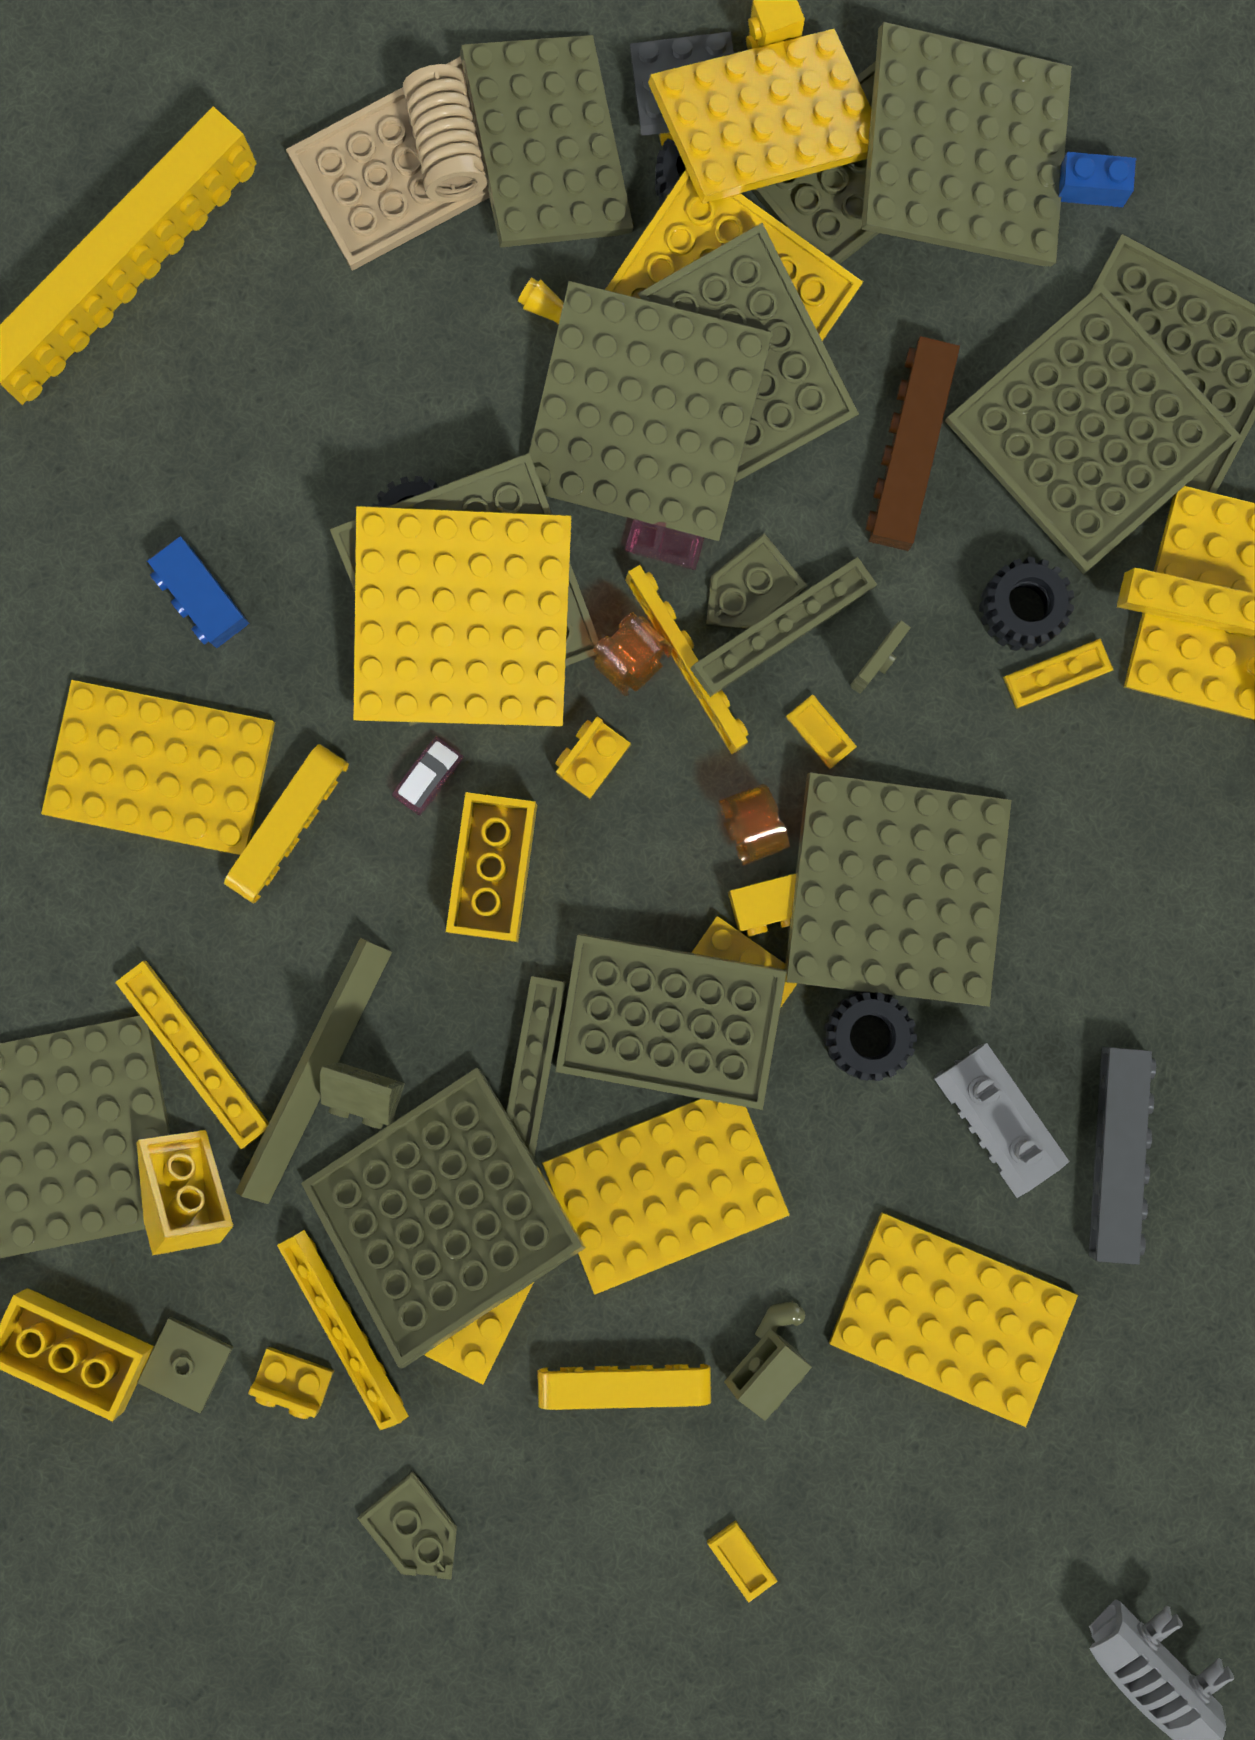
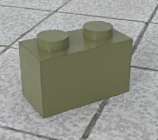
[724,1328,812,1421]

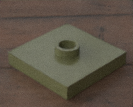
[850,620,911,694]
[137,1317,233,1414]

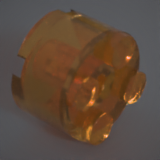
[593,612,673,696]
[718,784,790,866]

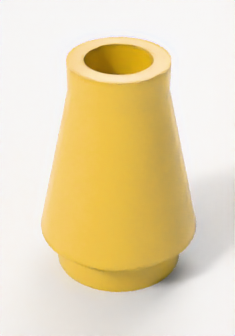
[518,277,564,324]

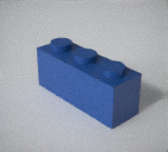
[147,536,250,648]

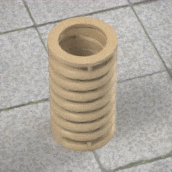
[403,64,487,202]

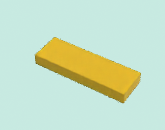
[1003,639,1113,709]

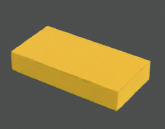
[786,694,857,769]
[707,1520,777,1603]

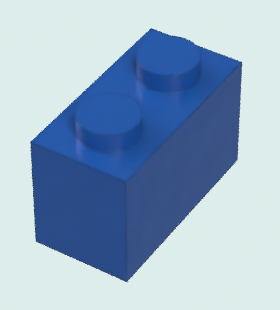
[1058,152,1136,207]

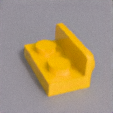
[555,716,631,799]
[248,1347,334,1419]

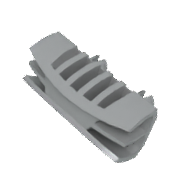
[934,1043,1070,1198]
[1089,1599,1234,1740]

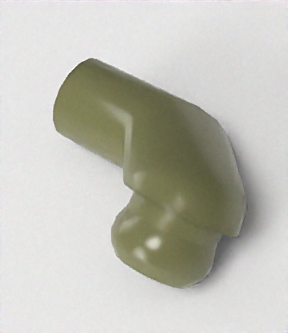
[755,1301,805,1339]

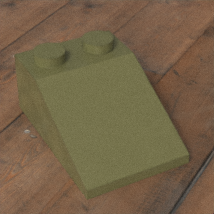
[320,1062,405,1129]

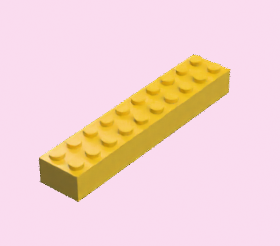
[0,106,257,405]

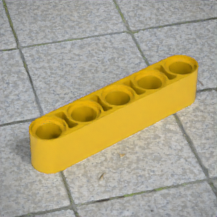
[224,744,349,904]
[538,1364,711,1410]

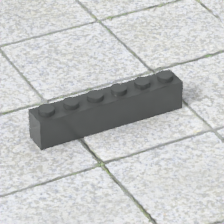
[1089,1047,1156,1265]

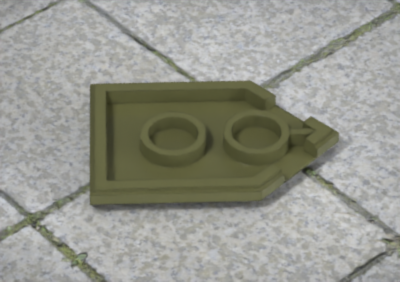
[706,533,808,629]
[357,1472,457,1580]

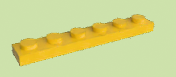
[625,565,748,754]
[115,961,269,1149]
[277,1230,409,1430]

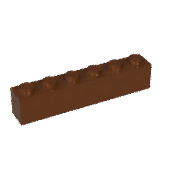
[865,336,960,551]

